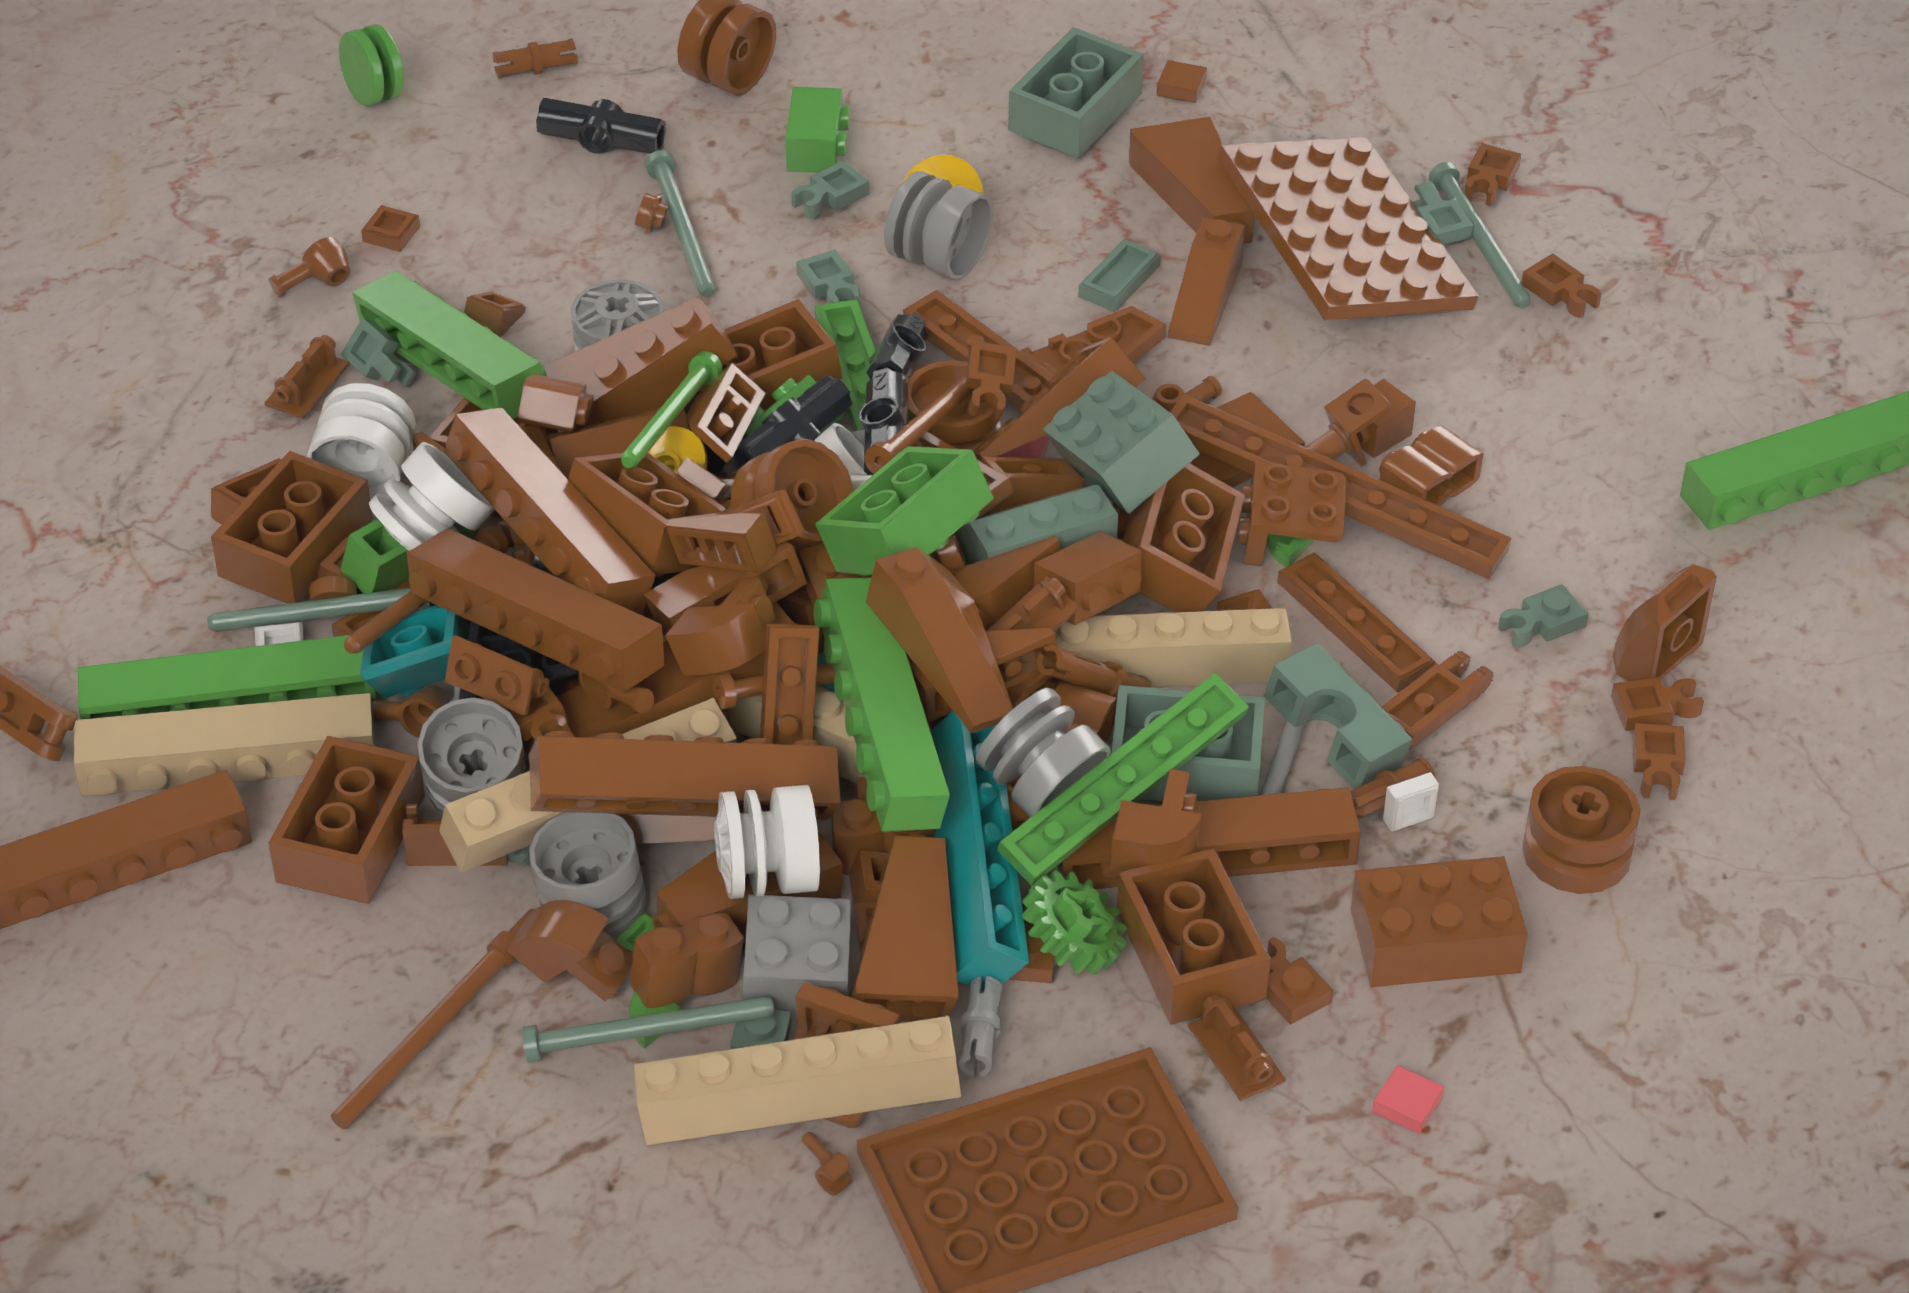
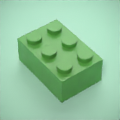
[815,446,994,577]

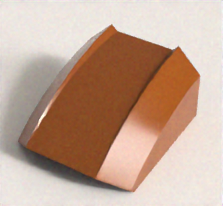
[1612,564,1717,681]

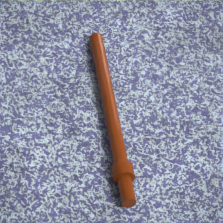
[331,908,535,1129]

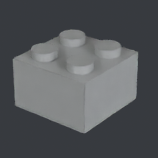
[743,894,851,1017]

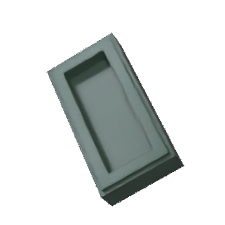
[1078,239,1160,312]

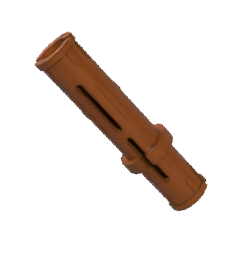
[1037,645,1151,697]

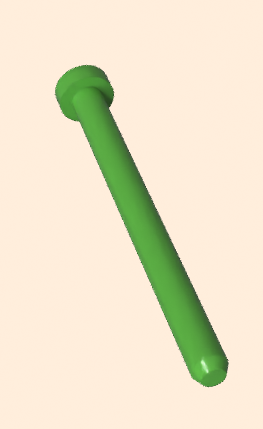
[621,351,722,468]

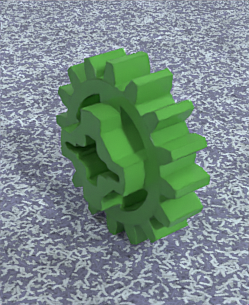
[1022,870,1127,975]

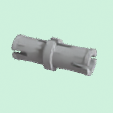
[958,976,1003,1077]

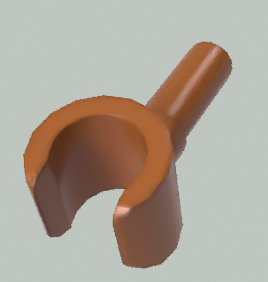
[802,1132,852,1196]

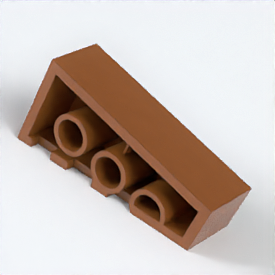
[543,297,737,427]

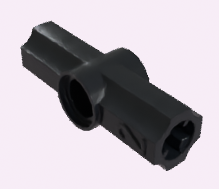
[536,98,666,154]
[866,312,929,380]
[859,368,908,475]
[733,374,853,471]

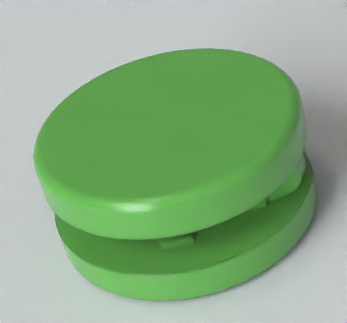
[339,24,404,106]

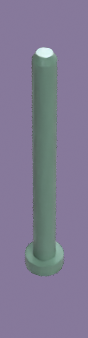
[645,150,715,297]
[1429,162,1530,308]
[207,588,435,632]
[522,997,775,1063]

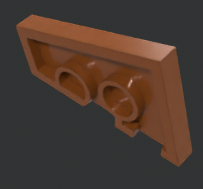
[1020,306,1166,375]

